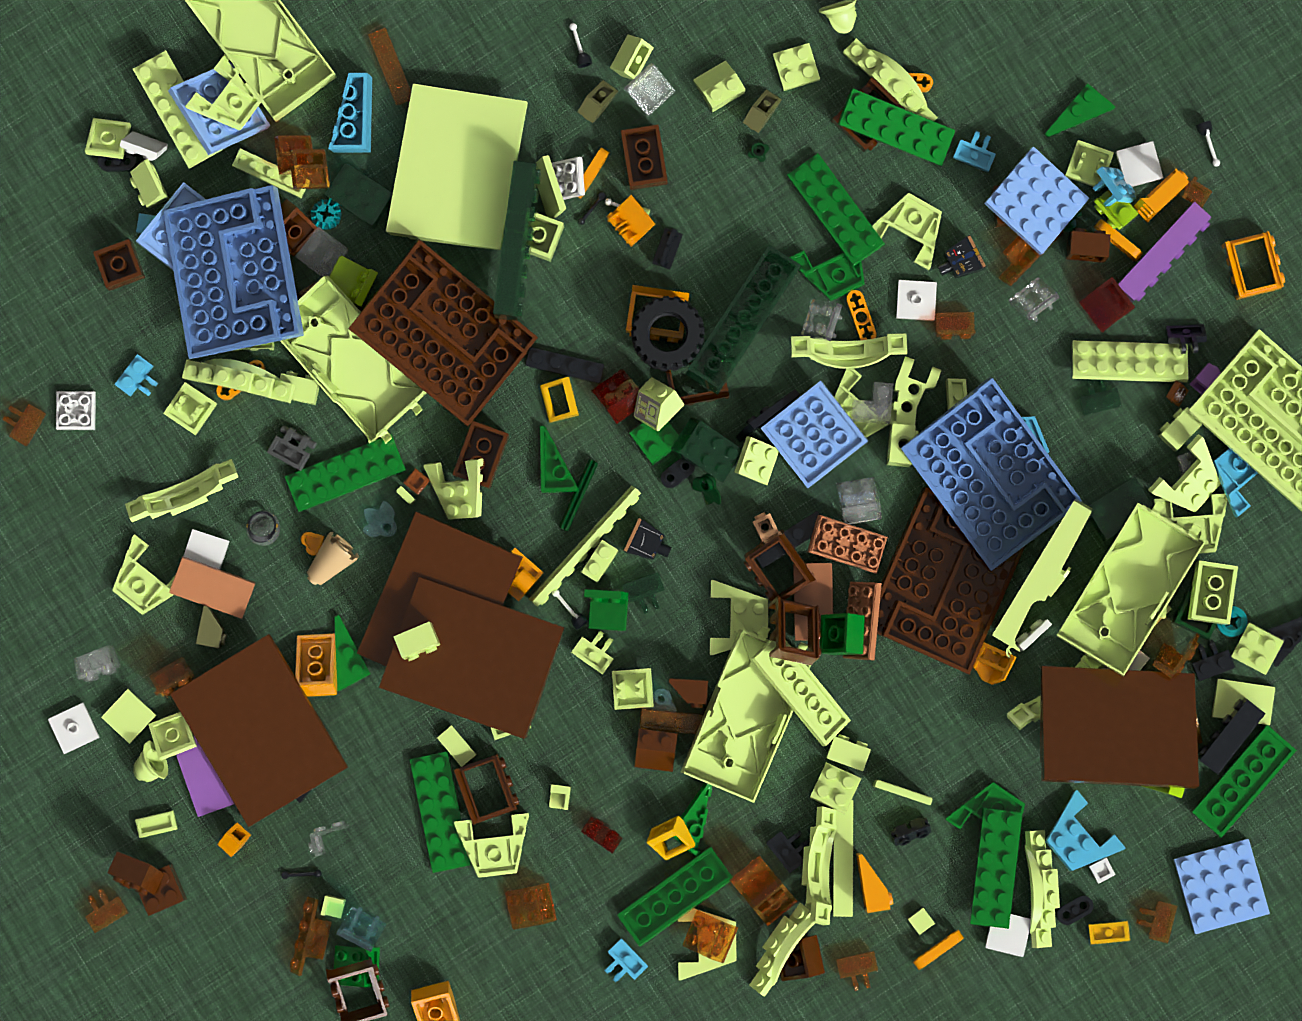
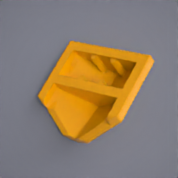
[973,642,1017,685]

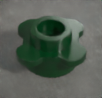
[748,140,770,162]

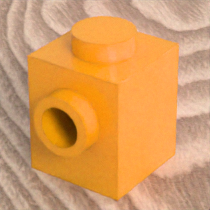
[217,822,251,857]

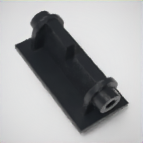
[652,228,683,270]
[890,817,931,846]

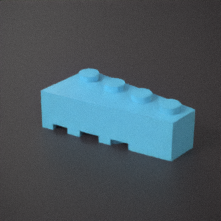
[328,73,372,153]

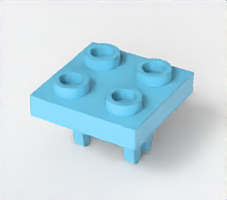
[1093,166,1137,207]

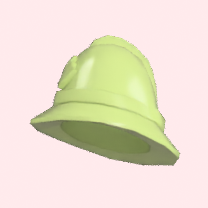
[819,0,857,33]
[134,740,168,782]

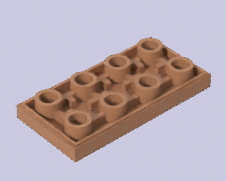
[807,515,887,574]
[169,556,255,619]
[793,563,833,641]
[843,582,882,660]

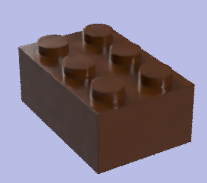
[621,124,668,190]
[453,421,509,489]

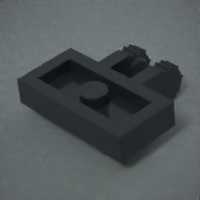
[1165,324,1207,354]
[1192,640,1235,682]
[766,830,810,873]

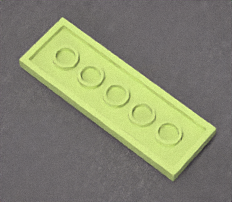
[133,50,223,169]
[1072,340,1188,382]
[752,640,851,746]

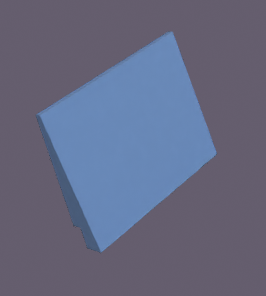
[163,185,304,359]
[901,377,1082,571]

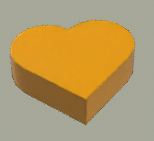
[301,532,325,556]

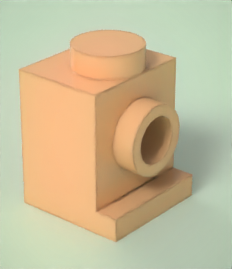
[752,512,778,542]

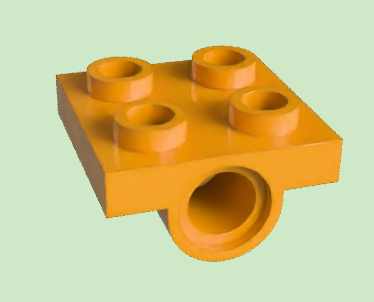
[508,548,544,602]

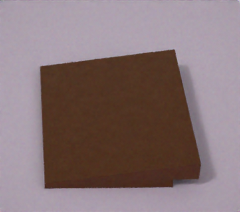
[348,239,538,427]
[877,487,1026,675]
[357,512,523,666]
[379,577,565,739]
[170,634,348,827]
[1040,666,1199,788]

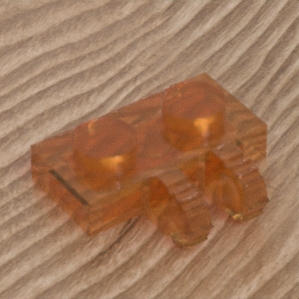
[2,404,46,447]
[85,889,129,933]
[1136,901,1177,944]
[836,951,878,991]

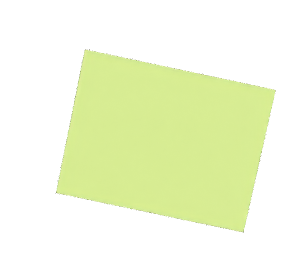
[386,84,528,250]
[1188,329,1302,512]

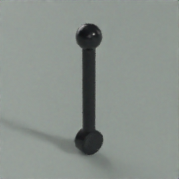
[578,192,606,225]
[281,870,322,879]

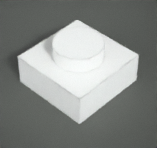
[1089,857,1115,884]

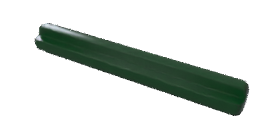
[559,459,598,531]

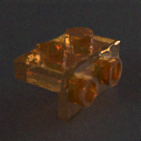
[935,312,976,340]

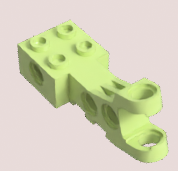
[887,356,941,467]

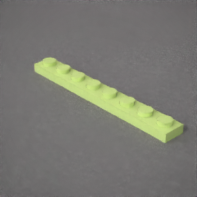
[529,485,641,607]

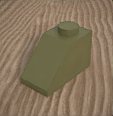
[578,80,618,123]
[743,89,782,133]
[196,606,227,649]

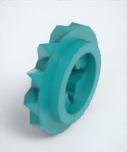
[311,199,341,230]
[1217,606,1248,637]

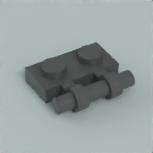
[267,425,317,471]

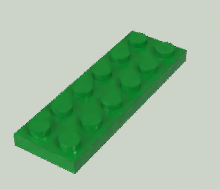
[837,88,956,166]
[787,153,885,267]
[285,434,406,512]
[1191,725,1297,838]
[410,751,471,873]
[970,808,1023,929]
[617,847,734,947]

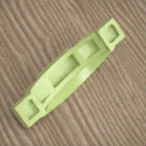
[843,38,938,122]
[791,334,907,368]
[182,359,295,403]
[125,459,238,522]
[1007,654,1105,730]
[802,806,837,925]
[1025,830,1060,948]
[749,903,815,997]

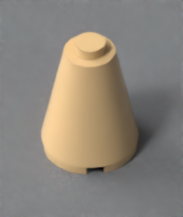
[307,532,359,585]

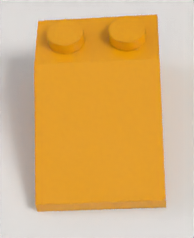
[295,633,337,697]
[856,853,893,913]
[411,981,460,1021]

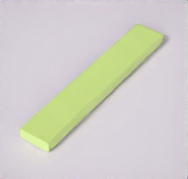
[833,800,853,917]

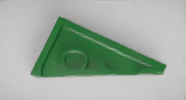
[1045,83,1116,137]
[540,426,579,493]
[335,615,371,692]
[672,783,712,857]

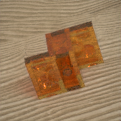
[274,135,330,189]
[730,856,798,926]

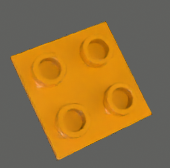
[606,195,655,247]

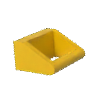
[540,377,579,423]
[646,816,695,860]

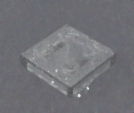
[623,63,675,117]
[295,227,349,277]
[1008,277,1060,322]
[801,299,842,341]

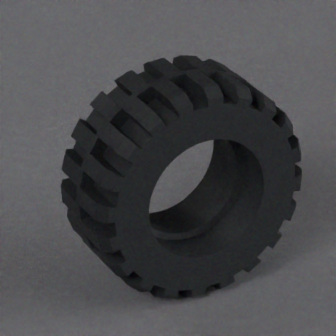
[631,296,705,371]

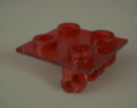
[581,817,623,854]

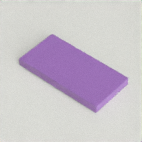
[176,736,235,817]

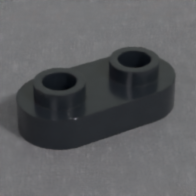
[98,151,137,172]
[661,457,695,488]
[1056,896,1094,925]

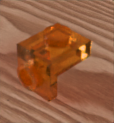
[1182,176,1212,208]

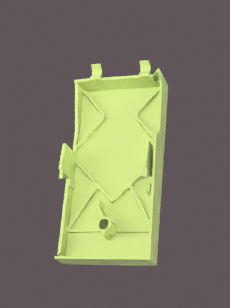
[185,0,337,122]
[281,276,427,444]
[992,499,1093,658]
[1057,500,1206,676]
[680,626,811,803]

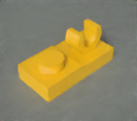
[1089,921,1130,944]

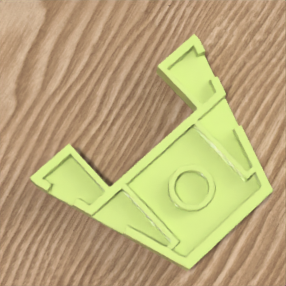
[185,54,261,130]
[872,193,942,271]
[835,368,896,438]
[1148,434,1221,512]
[424,458,483,520]
[1153,493,1228,554]
[112,534,175,615]
[710,580,768,655]
[453,813,529,878]
[678,908,736,980]

